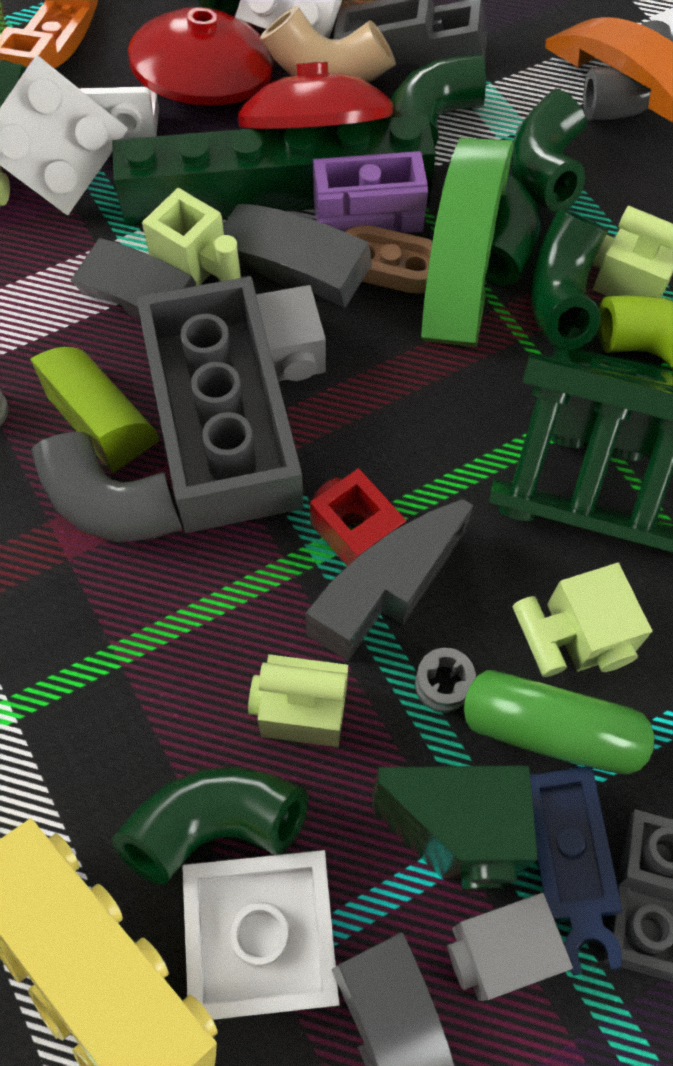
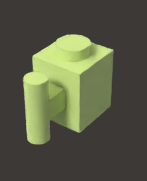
[142,188,241,286]
[592,206,673,297]
[512,562,653,677]
[248,654,348,747]

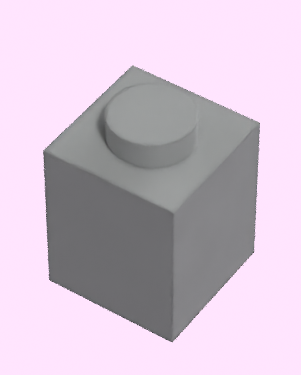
[256,285,326,381]
[448,893,573,1001]

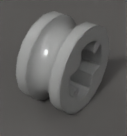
[415,647,476,713]

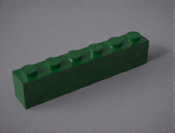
[112,115,436,225]

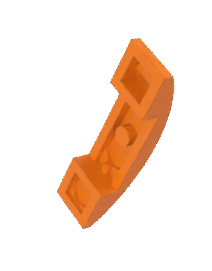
[0,0,98,68]
[545,17,673,122]

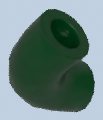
[388,54,486,147]
[510,88,587,212]
[486,173,541,286]
[531,208,609,350]
[112,766,308,885]

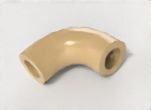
[260,6,396,83]

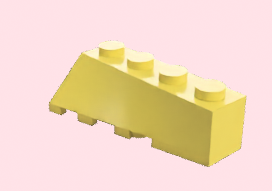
[0,818,218,1066]

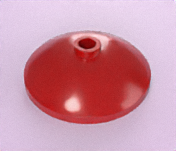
[128,7,274,106]
[238,61,393,129]

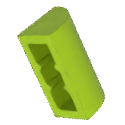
[30,347,160,473]

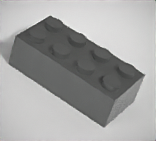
[136,276,303,534]

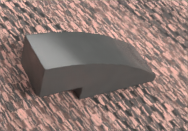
[333,0,488,67]
[223,204,372,308]
[306,499,473,661]

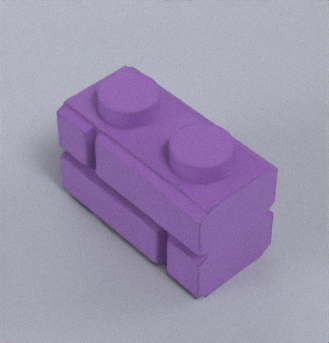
[313,151,428,233]

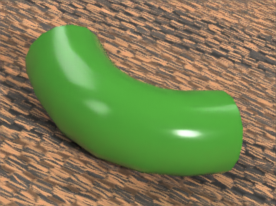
[464,670,655,775]

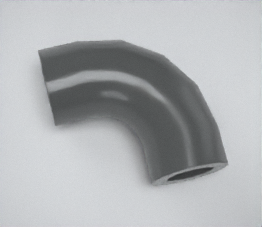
[583,20,673,121]
[31,432,184,543]

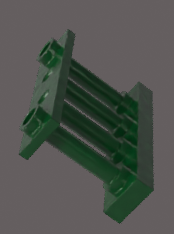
[488,352,673,552]

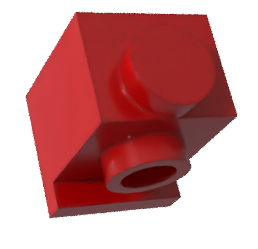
[310,468,406,567]

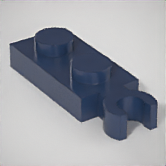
[530,767,622,976]

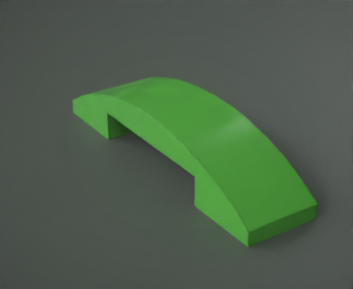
[421,138,513,347]

